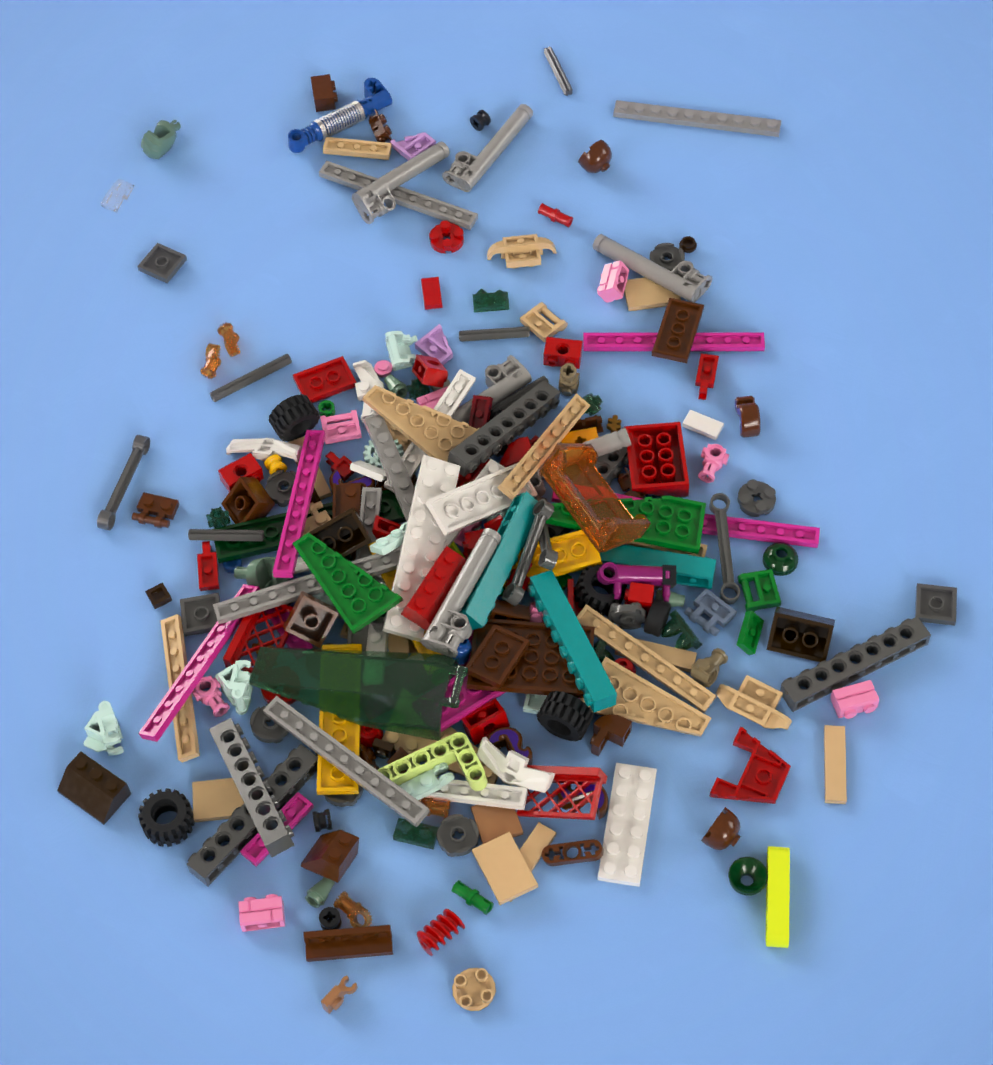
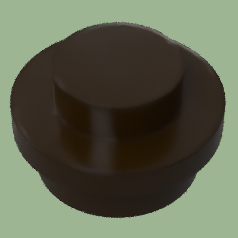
[679,236,697,253]

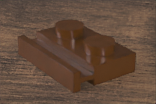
[333,483,361,518]

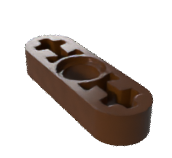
[542,839,604,866]

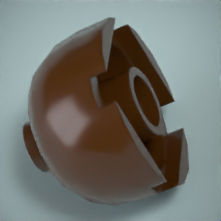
[578,140,612,173]
[701,807,741,850]

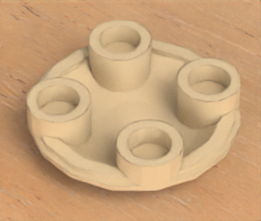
[452,968,496,1011]

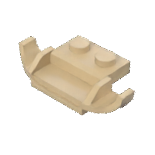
[487,234,557,269]
[715,675,792,730]

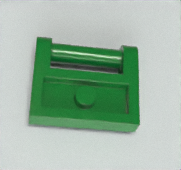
[737,569,781,612]

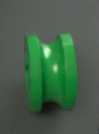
[318,400,335,417]

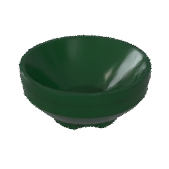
[763,543,798,576]
[728,857,768,896]

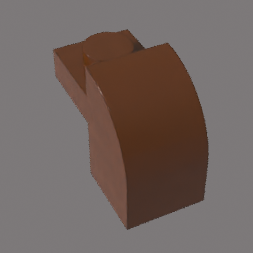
[590,714,632,756]

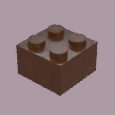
[283,591,339,648]

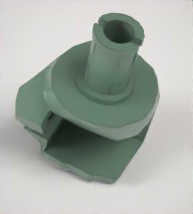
[141,120,181,159]
[234,557,291,590]

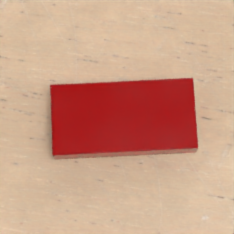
[421,277,443,310]

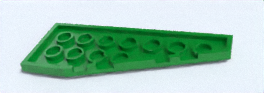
[546,496,706,554]

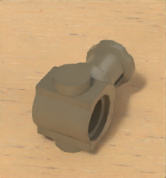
[559,363,580,396]
[690,648,728,688]

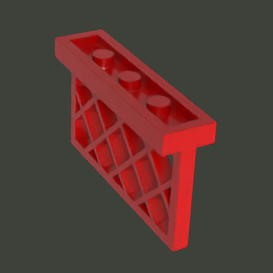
[223,604,293,679]
[517,765,607,820]

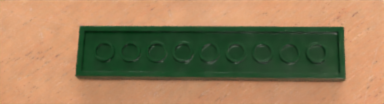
[214,490,406,563]

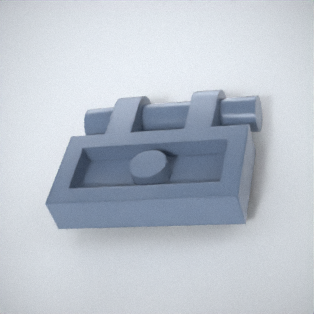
[684,588,737,636]

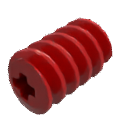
[417,909,465,956]

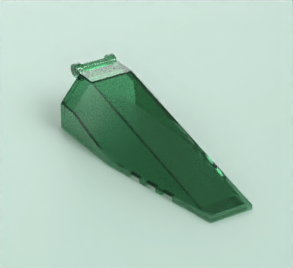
[249,647,468,741]

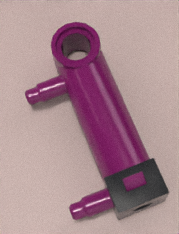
[597,562,676,602]

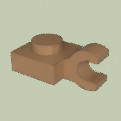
[321,976,358,1014]

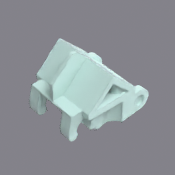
[385,331,422,371]
[215,660,254,715]
[83,701,124,756]

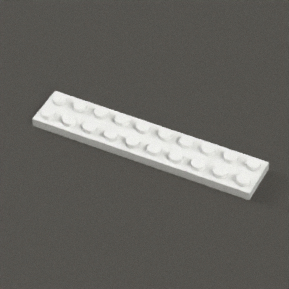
[382,455,461,642]

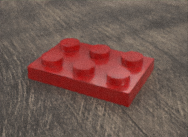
[293,356,357,403]

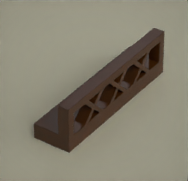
[303,925,393,962]

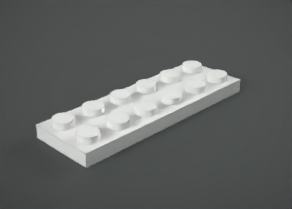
[425,463,538,536]
[598,763,657,887]

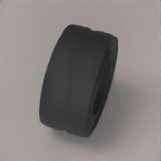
[644,599,671,637]

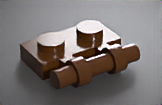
[132,492,180,528]

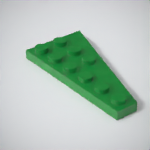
[292,532,403,634]

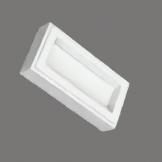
[682,410,724,440]
[350,460,388,482]

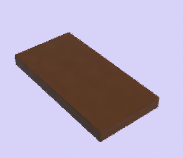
[652,298,704,363]

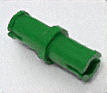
[451,880,494,915]

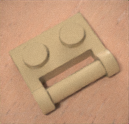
[520,302,568,343]

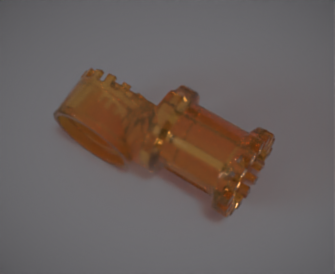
[217,323,240,357]
[200,343,221,379]
[418,797,451,819]
[333,891,372,928]

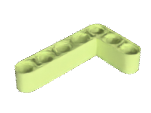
[378,732,488,791]

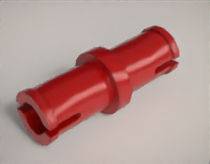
[538,203,573,228]

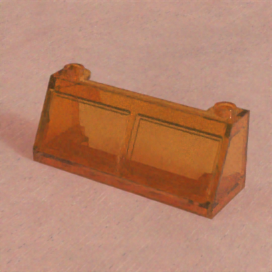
[539,443,651,552]

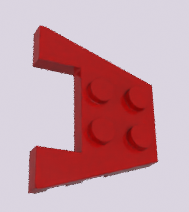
[709,727,791,804]

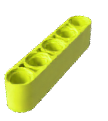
[766,846,790,948]

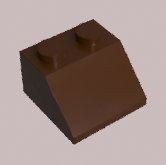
[221,477,275,524]
[301,829,359,883]

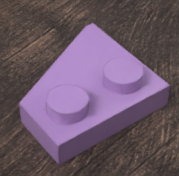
[390,132,436,160]
[415,324,453,365]

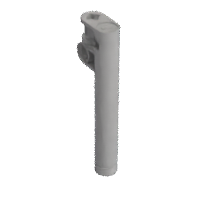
[442,104,533,192]
[352,141,450,224]
[593,234,712,303]
[451,355,532,423]
[530,428,632,496]
[421,528,501,657]

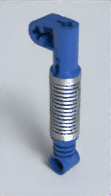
[288,78,392,153]

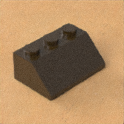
[303,508,372,557]
[766,607,835,662]
[57,751,131,825]

